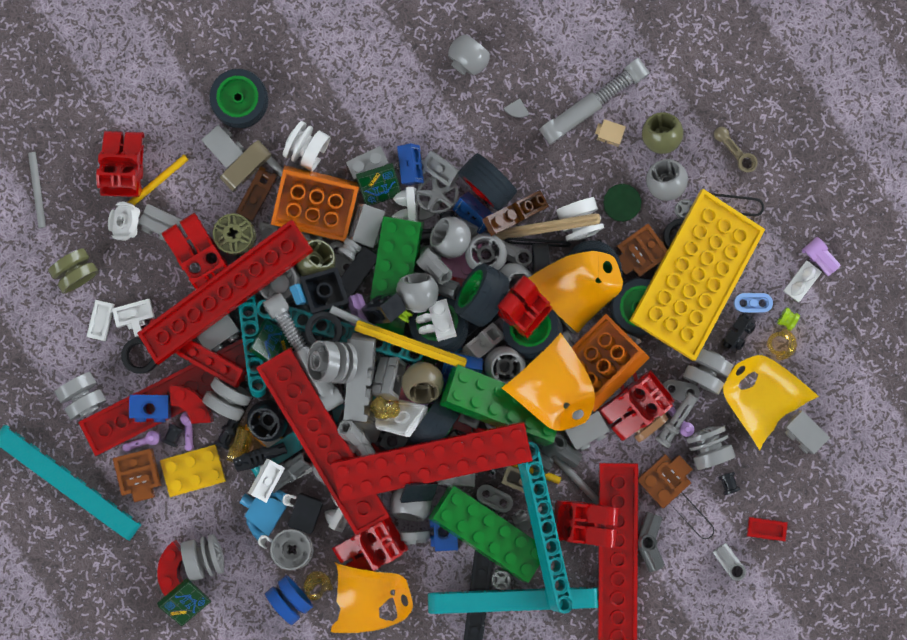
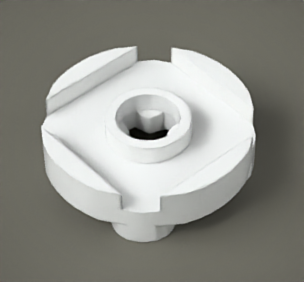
[108,202,140,241]

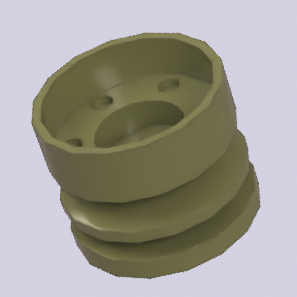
[213,213,257,256]

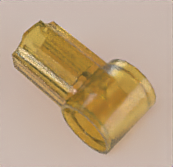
[226,425,253,462]

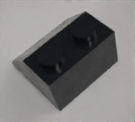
[300,267,349,315]

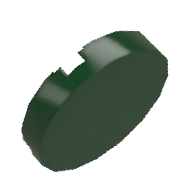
[603,184,642,222]

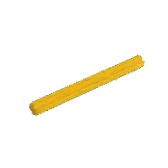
[354,320,467,367]

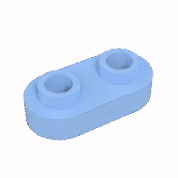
[733,293,773,313]

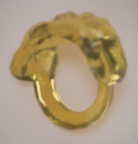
[767,329,797,360]
[370,396,400,419]
[304,571,333,600]

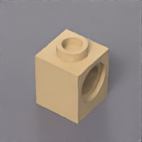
[595,119,626,147]

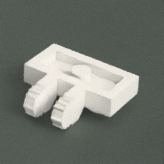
[416,299,457,341]

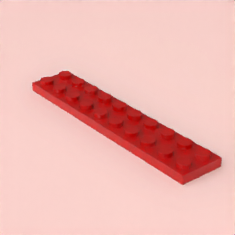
[137,219,314,365]
[78,339,252,456]
[256,347,390,536]
[331,422,533,501]
[598,463,638,640]

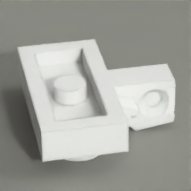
[112,299,155,338]

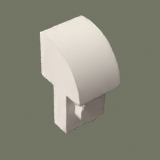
[463,323,504,358]

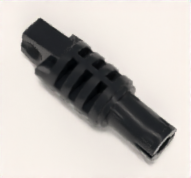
[233,442,288,472]

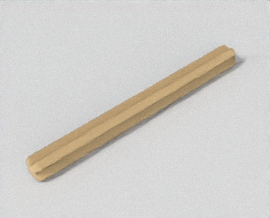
[495,213,601,240]

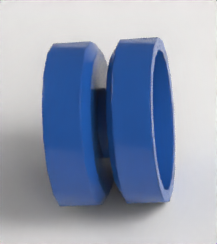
[265,575,313,625]

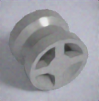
[674,199,693,219]
[337,238,362,262]
[491,569,511,590]

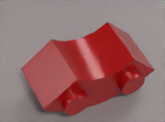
[170,385,214,424]
[157,540,183,596]

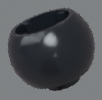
[247,400,289,442]

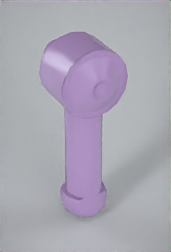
[667,406,694,437]
[180,412,194,452]
[122,431,161,452]

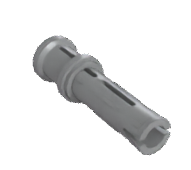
[655,392,699,448]

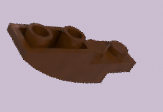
[482,190,549,236]

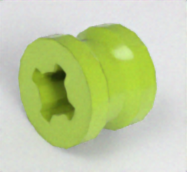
[777,307,800,331]

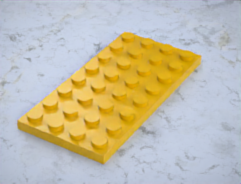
[629,189,765,361]

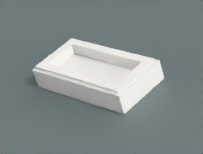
[86,300,115,341]

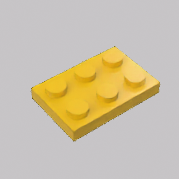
[160,444,226,497]

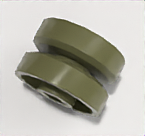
[48,248,99,294]

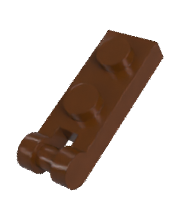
[236,166,278,222]

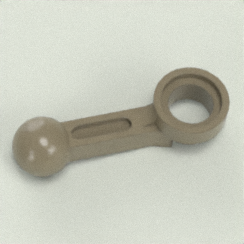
[714,127,758,173]

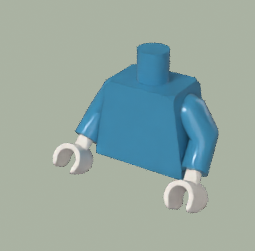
[240,490,297,549]

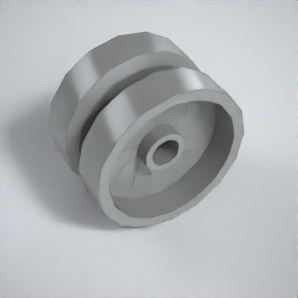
[202,377,253,421]

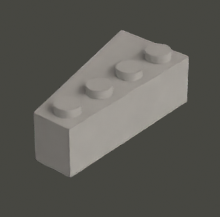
[343,333,376,422]

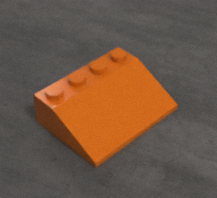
[271,165,359,242]
[571,314,650,412]

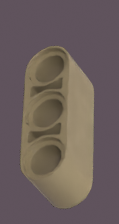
[220,140,272,192]

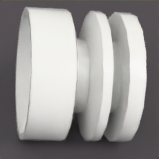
[283,121,331,172]
[556,197,604,241]

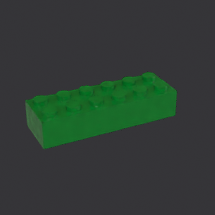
[370,216,424,336]
[440,365,557,446]
[428,485,549,583]

